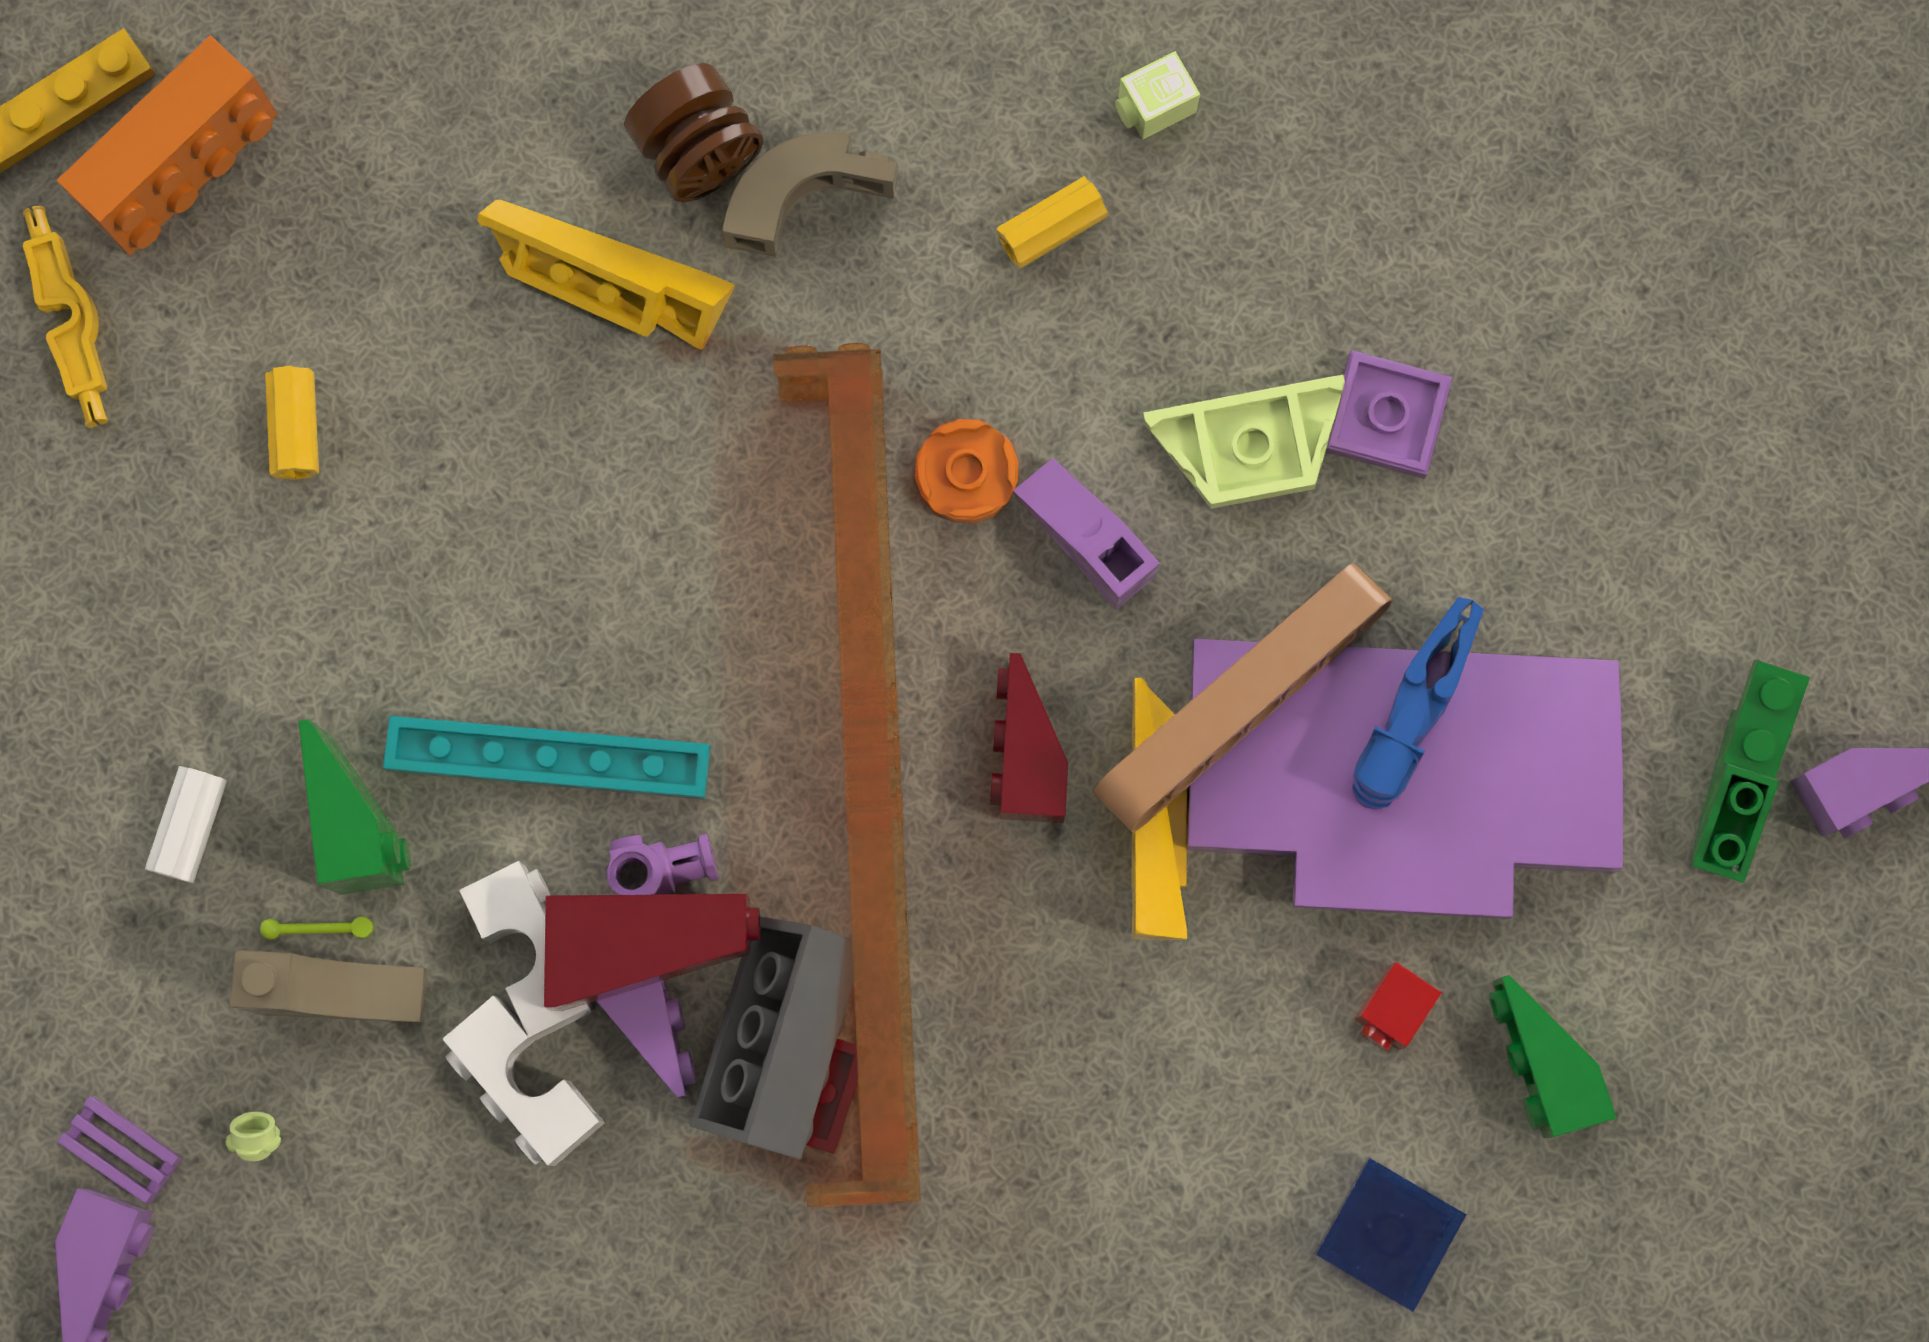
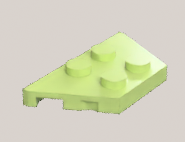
[1144,374,1345,509]

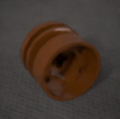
[624,63,764,203]

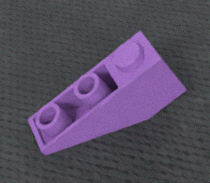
[1013,458,1160,610]
[1790,748,1929,838]
[597,980,696,1099]
[55,1188,154,1342]

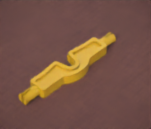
[23,206,108,428]

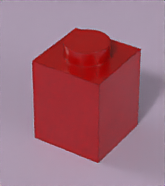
[1354,962,1442,1052]

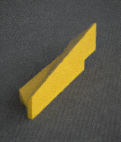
[477,200,735,350]
[1131,678,1187,940]

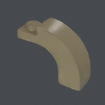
[722,132,898,257]

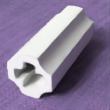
[145,766,227,883]

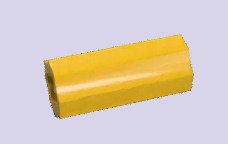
[996,176,1108,270]
[265,366,319,480]

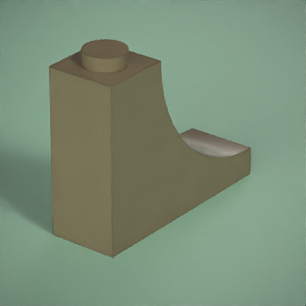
[230,950,428,1023]

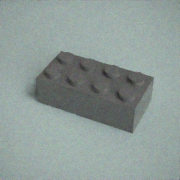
[690,916,865,1160]

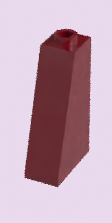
[544,894,760,1011]

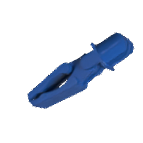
[1352,597,1484,810]

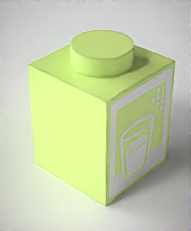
[1115,51,1200,140]

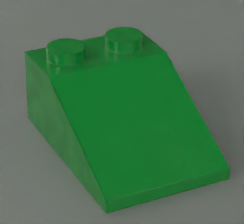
[298,719,411,895]

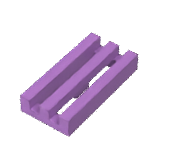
[57,1096,183,1204]

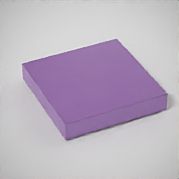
[1326,350,1452,479]

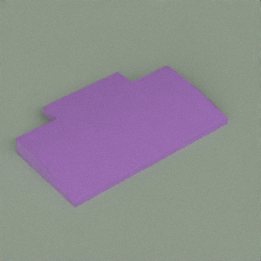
[1187,639,1623,919]

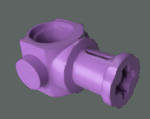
[607,833,719,895]

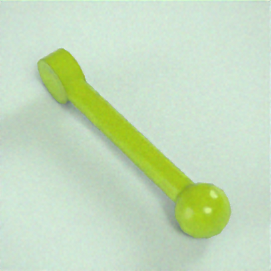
[260,916,374,940]

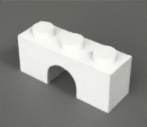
[459,861,595,1040]
[443,995,605,1166]

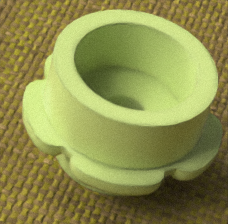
[225,1112,281,1161]

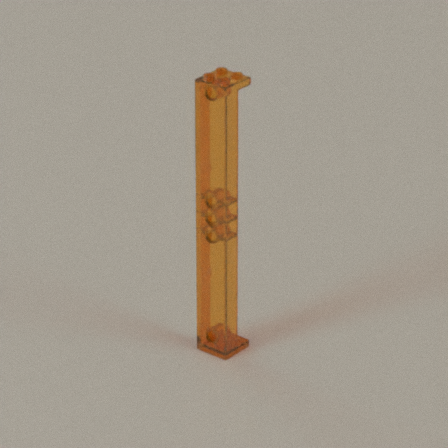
[773,343,923,1207]

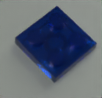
[1314,1158,1467,1312]

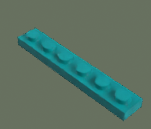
[383,716,712,800]

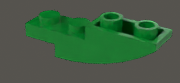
[1690,660,1810,883]

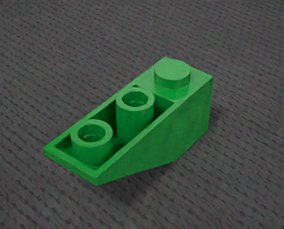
[1489,975,1617,1138]

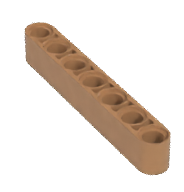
[1093,563,1393,833]

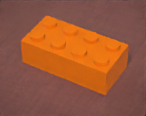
[56,35,278,256]

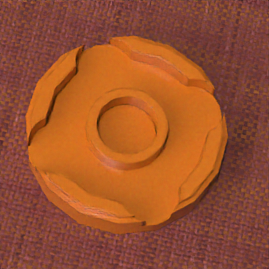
[915,419,1019,524]

